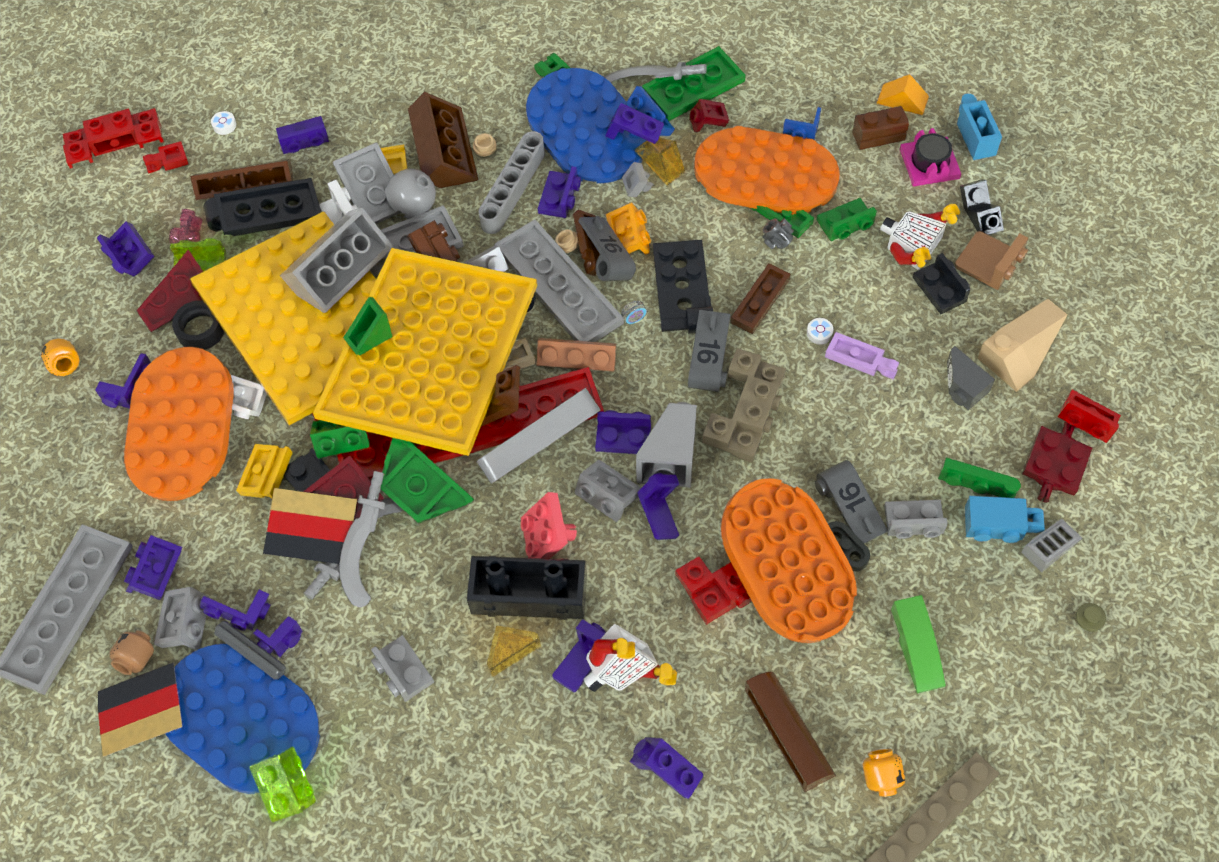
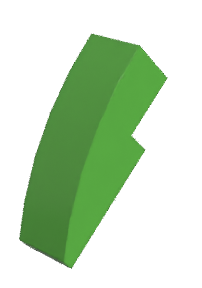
[891,595,946,693]

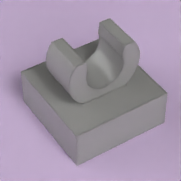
[622,162,653,197]

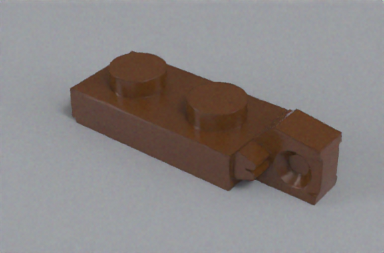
[573,209,600,276]

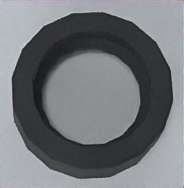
[172,300,224,350]

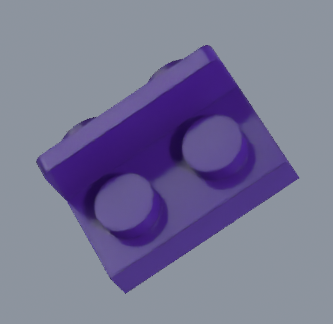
[276,116,329,154]
[537,166,581,218]
[595,410,651,454]
[124,535,183,600]

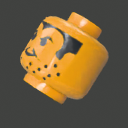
[41,338,80,376]
[863,749,905,797]

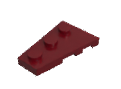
[136,249,203,332]

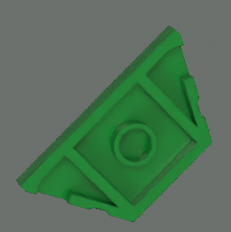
[381,438,474,524]

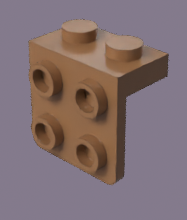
[955,231,1028,290]

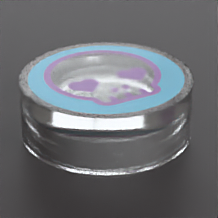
[621,301,648,325]

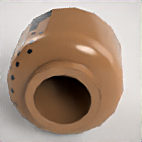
[109,630,154,675]

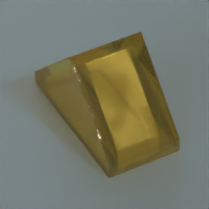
[635,137,685,185]
[487,625,541,677]

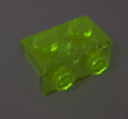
[170,238,226,272]
[249,747,316,822]

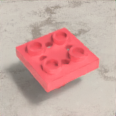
[521,492,577,559]

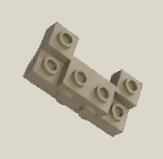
[702,348,786,463]

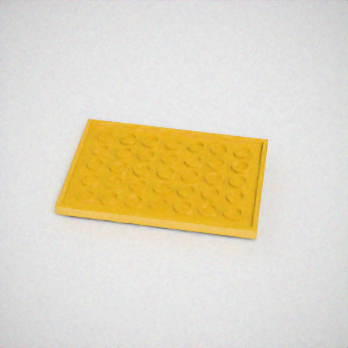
[190,211,376,426]
[313,248,537,456]

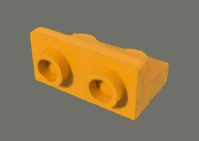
[606,202,651,255]

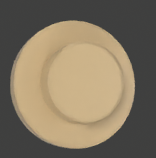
[473,133,497,156]
[555,229,579,253]

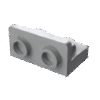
[575,460,641,522]
[884,500,948,539]
[154,587,209,650]
[371,635,434,702]

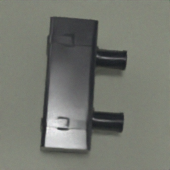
[467,556,587,620]

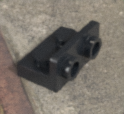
[912,253,970,315]

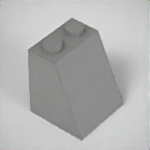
[636,402,697,487]

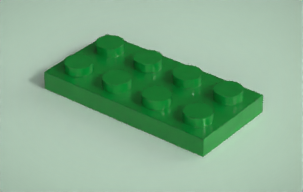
[642,46,746,121]

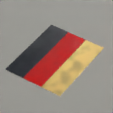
[263,488,357,564]
[98,662,182,757]

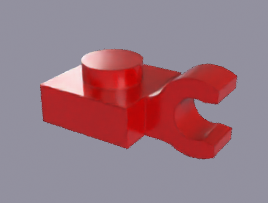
[143,141,189,174]

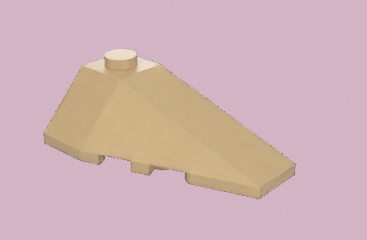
[977,299,1068,392]

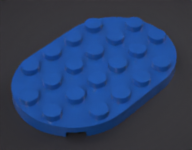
[526,68,647,184]
[165,644,320,794]

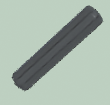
[214,621,286,680]

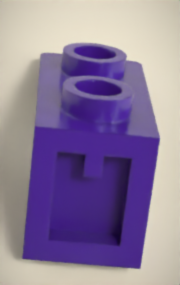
[605,103,664,144]

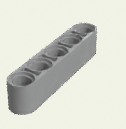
[479,131,545,234]
[476,388,600,484]

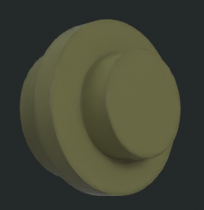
[1076,603,1106,632]

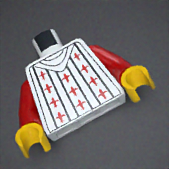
[880,204,960,270]
[584,624,677,692]

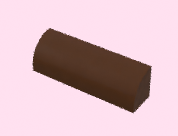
[190,159,293,200]
[745,671,836,793]

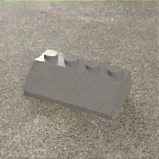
[280,207,394,313]

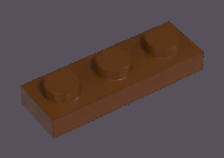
[730,263,791,334]

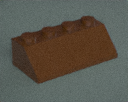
[408,91,479,188]

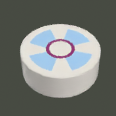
[211,111,236,135]
[807,318,833,344]

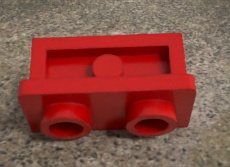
[1058,389,1121,443]

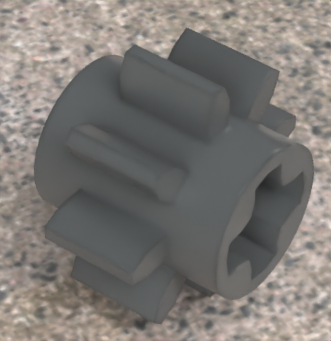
[762,218,794,249]

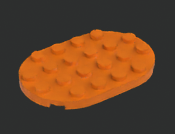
[694,126,840,214]
[124,347,234,501]
[721,478,857,643]

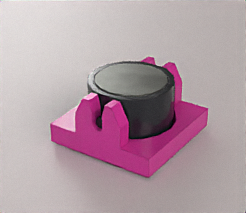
[900,128,961,187]

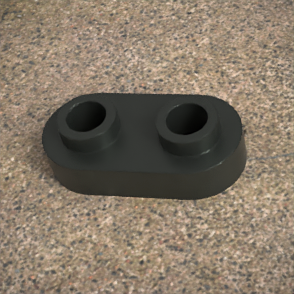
[828,521,870,571]

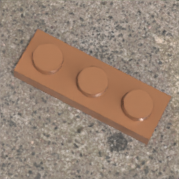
[537,338,616,371]

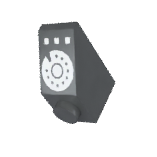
[947,346,995,410]

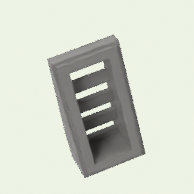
[1021,519,1082,572]

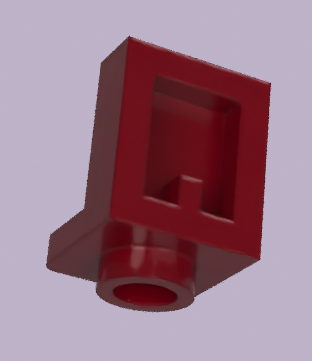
[689,99,730,132]

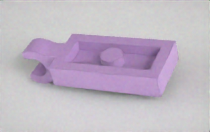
[825,332,899,380]

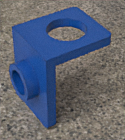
[783,107,821,140]

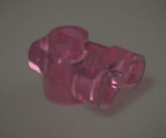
[169,209,203,252]

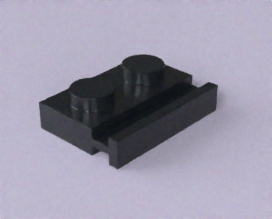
[284,448,330,492]

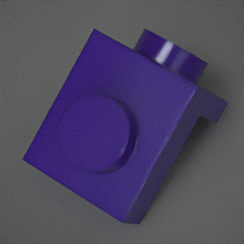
[253,616,303,657]

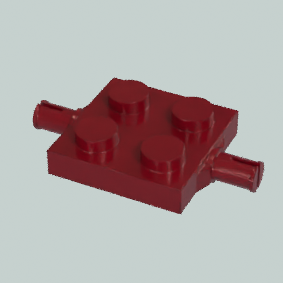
[1022,421,1093,503]

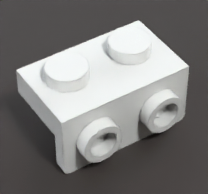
[319,180,358,225]
[230,374,267,419]

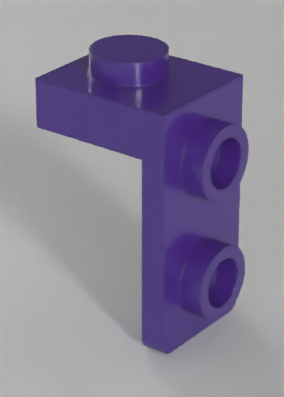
[95,353,151,408]
[637,473,679,540]
[200,589,271,631]
[552,619,606,692]
[629,737,703,799]

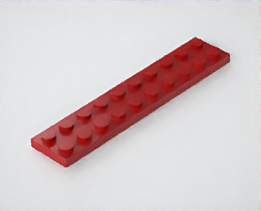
[337,367,604,481]

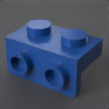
[626,86,675,136]

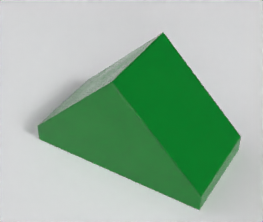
[343,297,393,355]

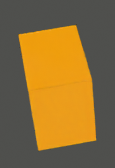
[877,74,929,115]

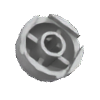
[385,168,436,219]

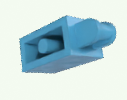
[957,94,1002,160]
[965,496,1045,543]

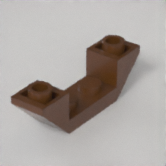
[481,365,520,427]

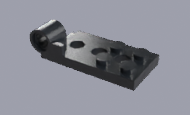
[203,178,321,236]
[653,240,713,334]

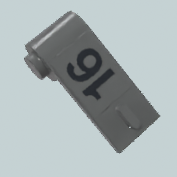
[578,216,636,281]
[688,310,731,392]
[815,460,888,543]

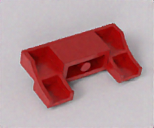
[62,108,164,169]
[675,556,752,625]

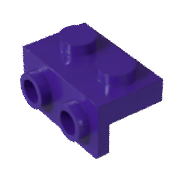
[97,221,155,277]

